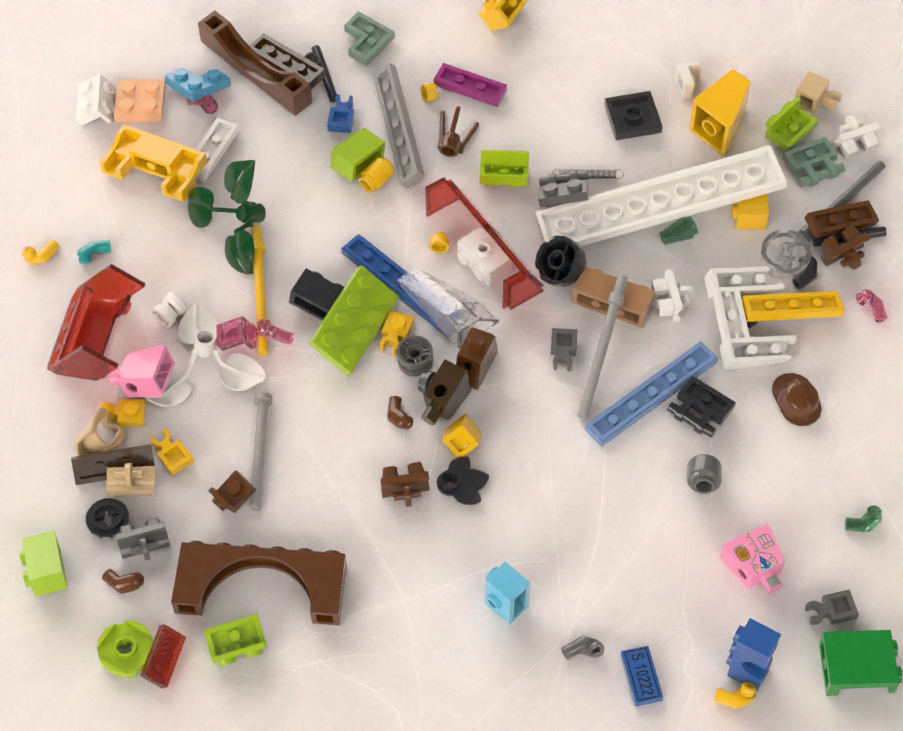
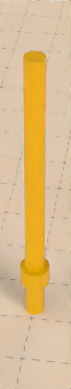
[252,225,268,356]

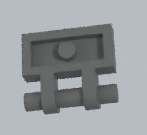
[538,170,589,208]

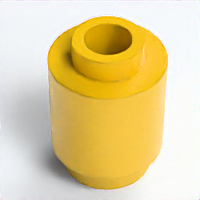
[358,157,394,193]

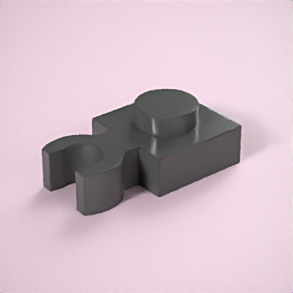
[550,328,578,371]
[805,589,859,625]

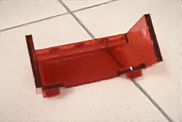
[47,264,146,381]

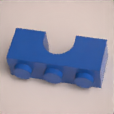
[726,618,781,692]

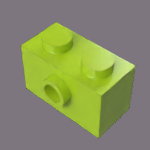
[330,128,386,182]
[19,530,68,597]

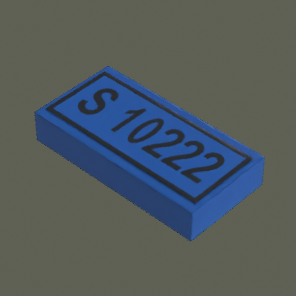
[621,646,663,707]

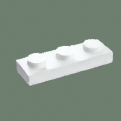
[196,117,239,182]

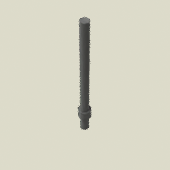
[787,161,886,252]

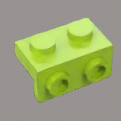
[765,96,818,152]
[479,149,529,188]
[203,614,267,667]

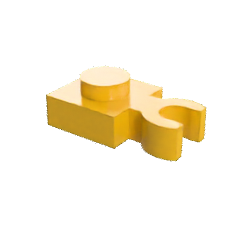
[380,310,414,356]
[150,429,194,476]

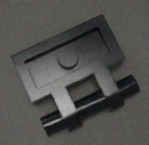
[667,376,736,438]

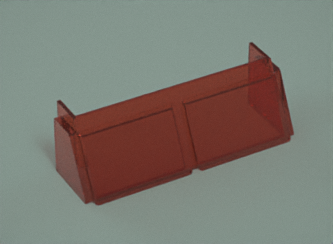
[425,177,544,310]

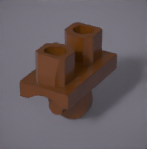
[821,226,870,270]
[380,462,430,507]

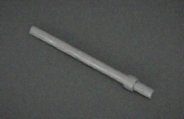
[577,275,628,419]

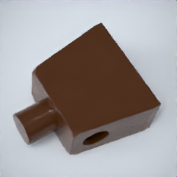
[456,327,498,390]

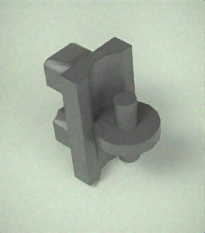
[116,517,170,561]

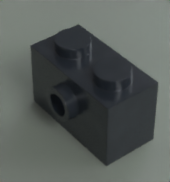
[289,268,344,321]

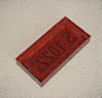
[140,624,186,689]

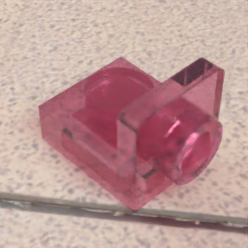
[216,316,258,351]

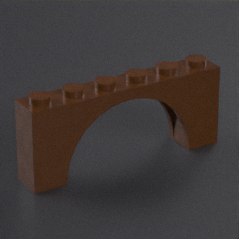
[171,540,347,626]

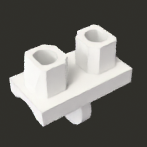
[832,115,880,158]
[651,270,695,322]

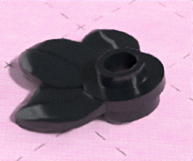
[437,456,489,505]

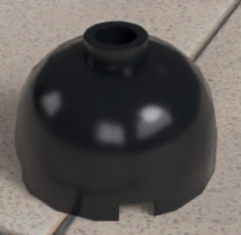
[535,235,587,287]

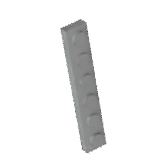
[373,63,424,188]

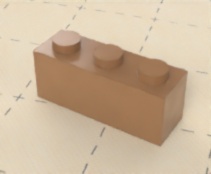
[572,266,655,328]

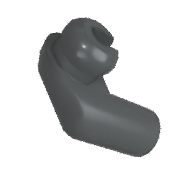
[561,636,605,660]

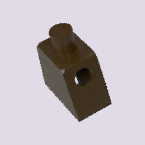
[421,359,471,426]

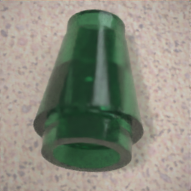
[659,216,698,246]

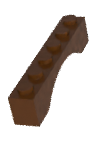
[198,11,312,116]

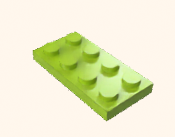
[308,265,399,375]

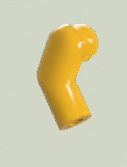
[714,682,756,709]

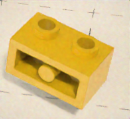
[478,0,528,31]

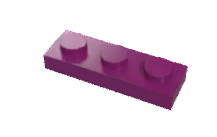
[433,63,507,107]

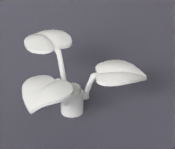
[146,302,266,407]

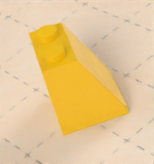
[689,69,751,157]

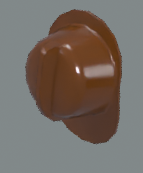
[772,373,822,426]

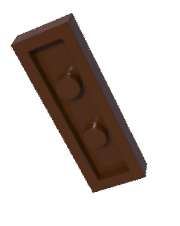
[804,200,880,239]

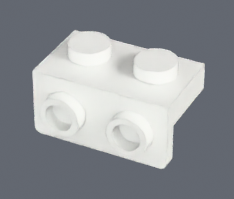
[76,74,116,125]

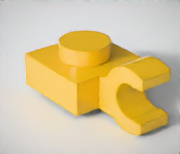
[99,399,146,427]

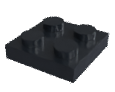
[604,91,663,140]

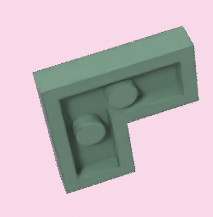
[344,11,395,66]

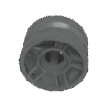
[397,335,433,377]

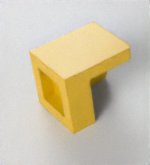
[442,413,482,458]

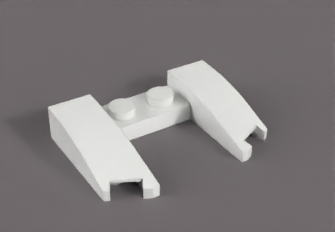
[704,266,796,370]

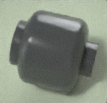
[687,454,722,494]

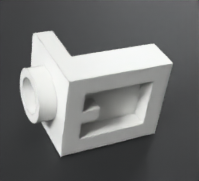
[676,61,702,100]

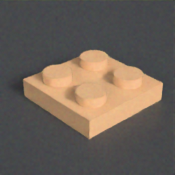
[114,79,166,122]

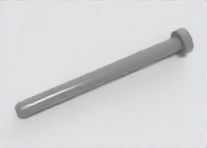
[250,392,273,511]

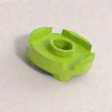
[97,621,155,678]

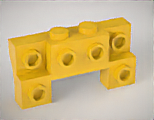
[99,125,207,202]

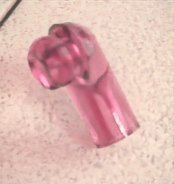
[187,95,218,114]
[856,289,888,322]
[256,319,294,345]

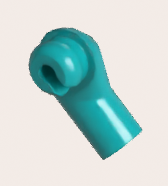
[77,240,111,264]

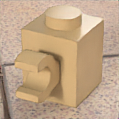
[795,71,842,115]

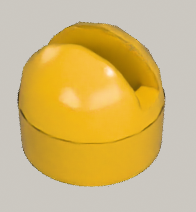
[420,83,440,103]
[429,232,449,254]

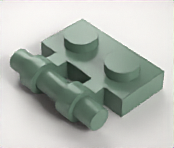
[783,137,845,187]

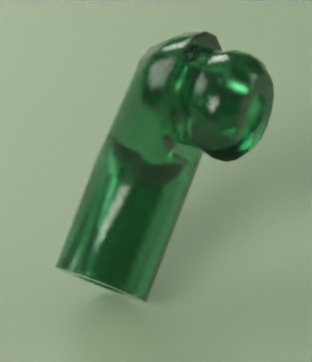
[844,505,882,532]

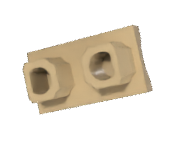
[105,463,156,497]

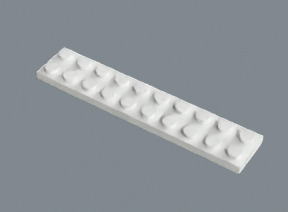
[535,145,787,246]

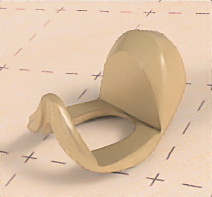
[74,407,126,456]

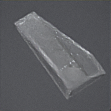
[397,267,499,349]

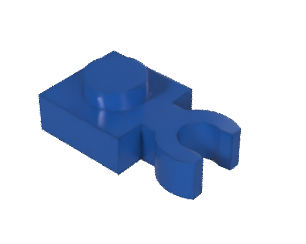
[327,94,355,133]

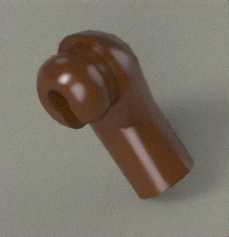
[387,396,413,430]
[102,569,144,594]

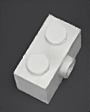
[457,226,513,287]

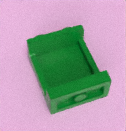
[819,630,902,696]

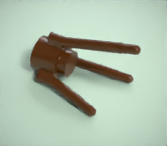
[437,106,479,157]

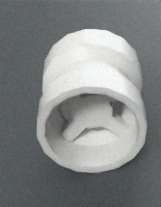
[151,292,187,328]

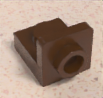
[208,470,257,513]

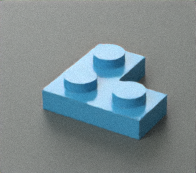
[165,68,231,102]

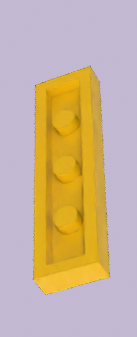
[741,291,845,322]

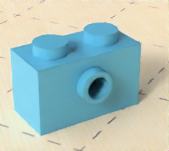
[485,561,530,625]

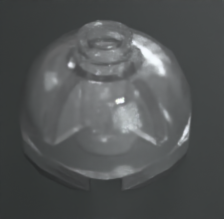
[760,230,812,281]

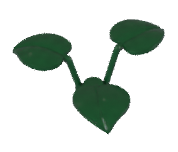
[187,160,266,274]

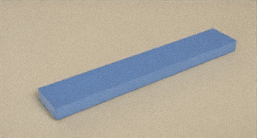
[584,341,718,447]

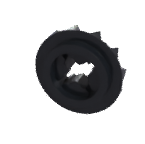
[86,498,129,539]

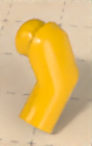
[22,239,60,264]

